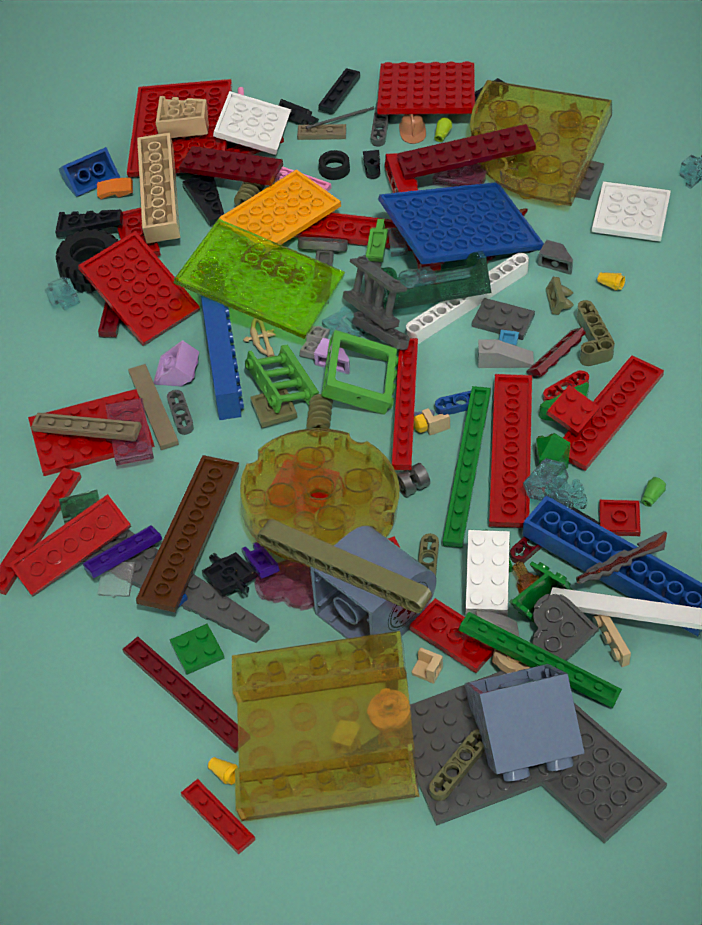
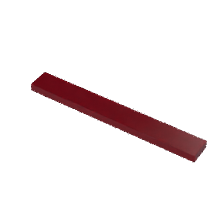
[122,637,251,753]

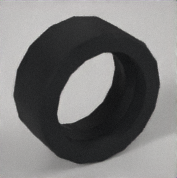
[319,150,350,180]

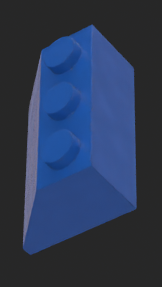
[59,147,120,197]

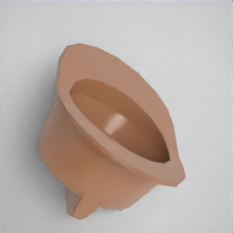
[399,114,426,144]

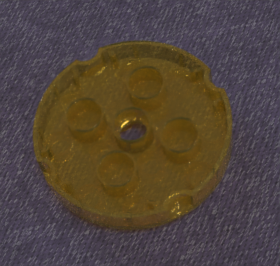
[240,428,400,567]

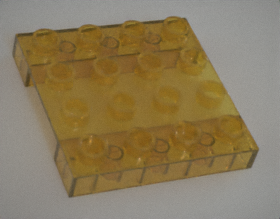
[232,631,419,821]

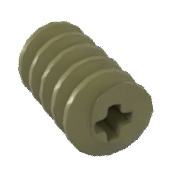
[234,182,265,206]
[306,394,333,436]

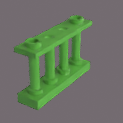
[245,344,319,413]

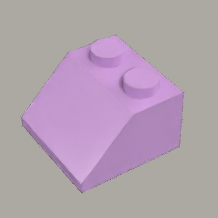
[153,340,199,386]

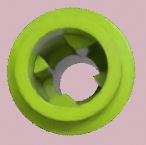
[434,118,452,142]

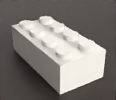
[466,530,510,616]

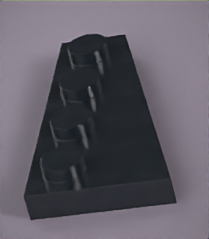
[182,175,224,226]
[55,209,123,238]

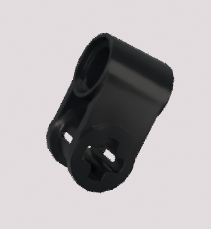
[363,150,381,179]

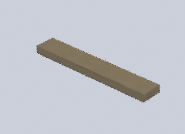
[128,364,179,450]
[31,413,142,441]

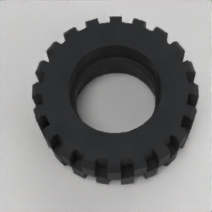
[55,229,118,293]

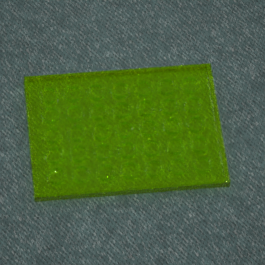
[173,219,345,339]

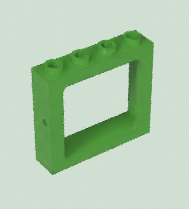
[321,330,398,415]

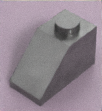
[538,239,573,275]

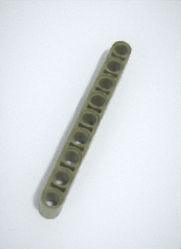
[257,519,432,613]

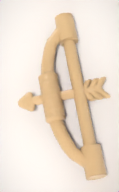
[243,310,276,357]

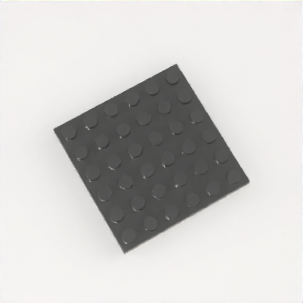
[388,671,560,826]

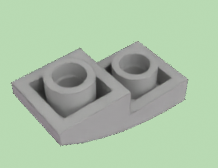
[300,326,330,359]
[476,610,519,637]

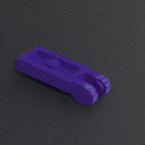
[242,542,280,579]

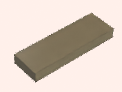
[297,124,347,140]

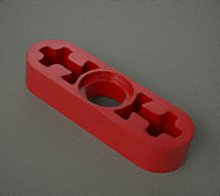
[543,370,589,401]

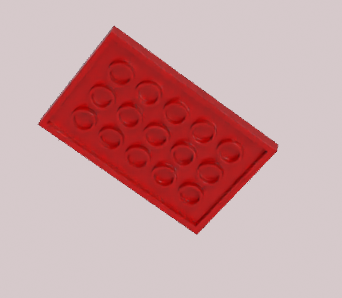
[78,231,200,346]
[28,389,155,476]

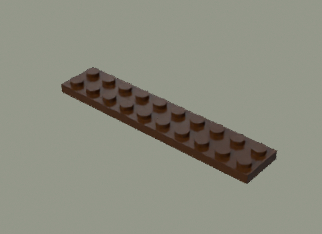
[136,455,239,613]

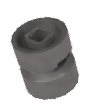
[394,463,430,497]

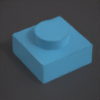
[499,330,519,346]

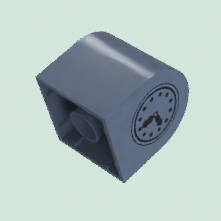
[310,526,436,661]

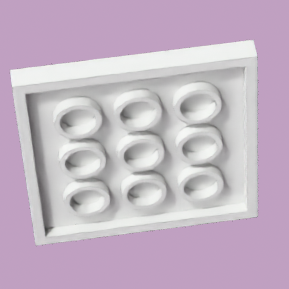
[213,91,291,155]
[592,182,671,241]

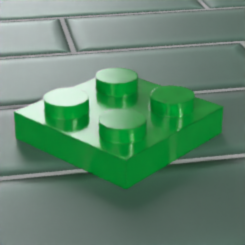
[169,623,225,675]

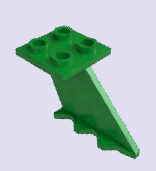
[509,562,572,623]

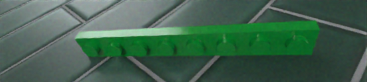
[459,612,622,708]

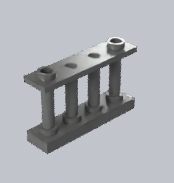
[342,256,407,329]

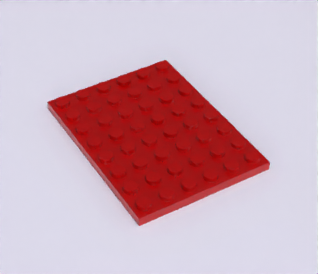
[127,79,232,177]

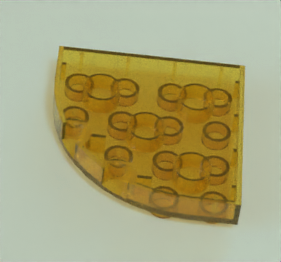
[470,80,612,206]

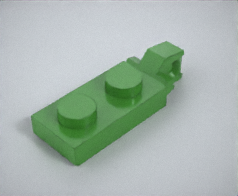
[366,219,388,262]

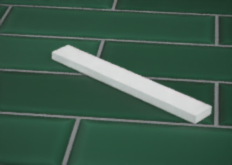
[550,587,702,629]

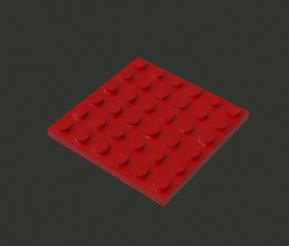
[377,61,475,114]

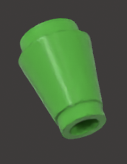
[641,477,666,507]

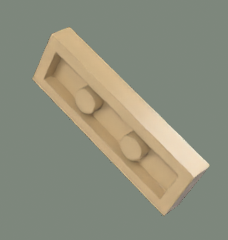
[593,614,631,667]

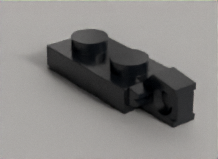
[278,99,319,125]

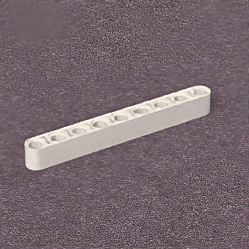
[406,253,529,344]

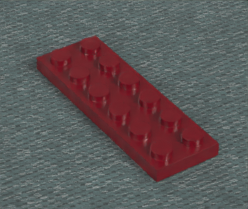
[179,146,284,186]

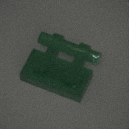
[59,490,100,524]

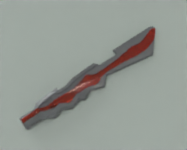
[576,531,667,584]

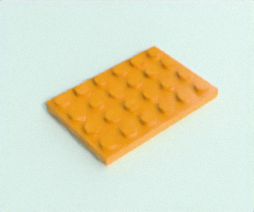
[219,169,341,256]

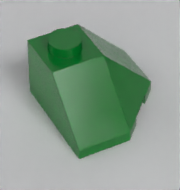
[535,433,570,481]

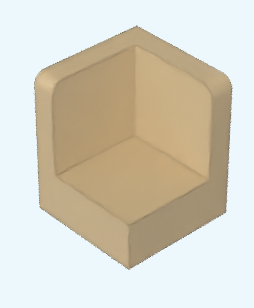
[422,408,450,436]
[412,648,443,684]

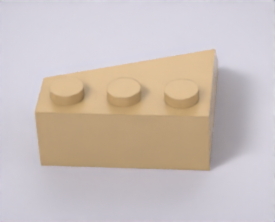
[156,96,209,139]

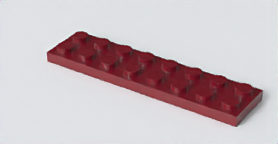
[397,124,536,180]

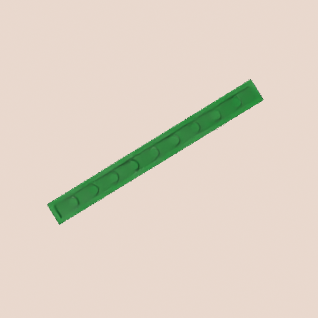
[443,386,491,548]

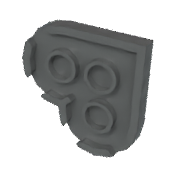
[532,594,599,661]

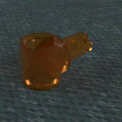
[513,561,539,593]

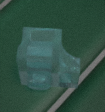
[680,155,702,189]
[44,277,80,310]

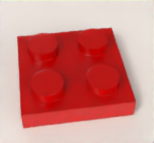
[546,385,600,436]

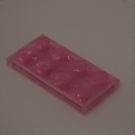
[106,398,154,466]

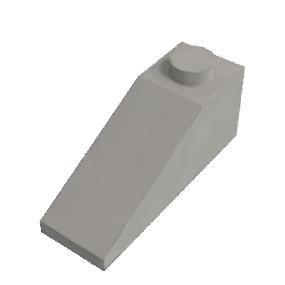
[478,339,534,368]

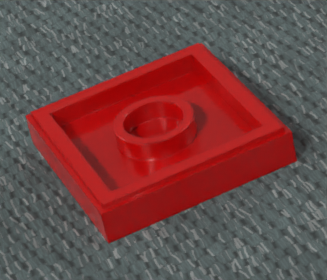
[599,499,641,536]

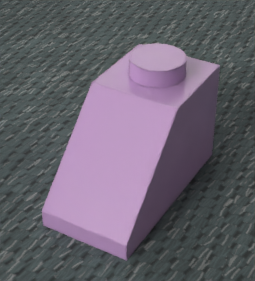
[314,338,350,374]

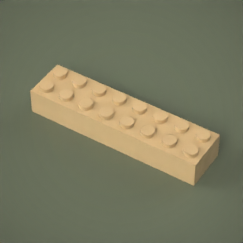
[137,133,180,243]

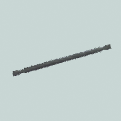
[306,106,374,129]

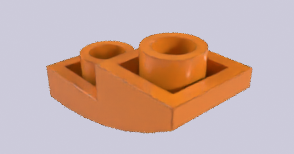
[97,178,133,199]

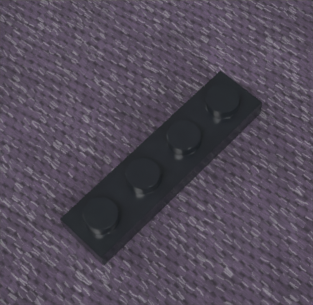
[318,68,360,114]

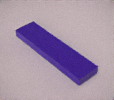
[83,525,162,579]

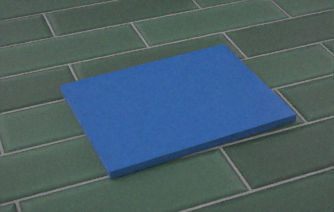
[378,182,544,264]

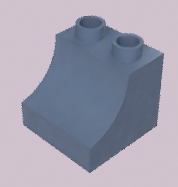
[464,664,585,781]

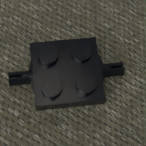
[202,552,257,596]

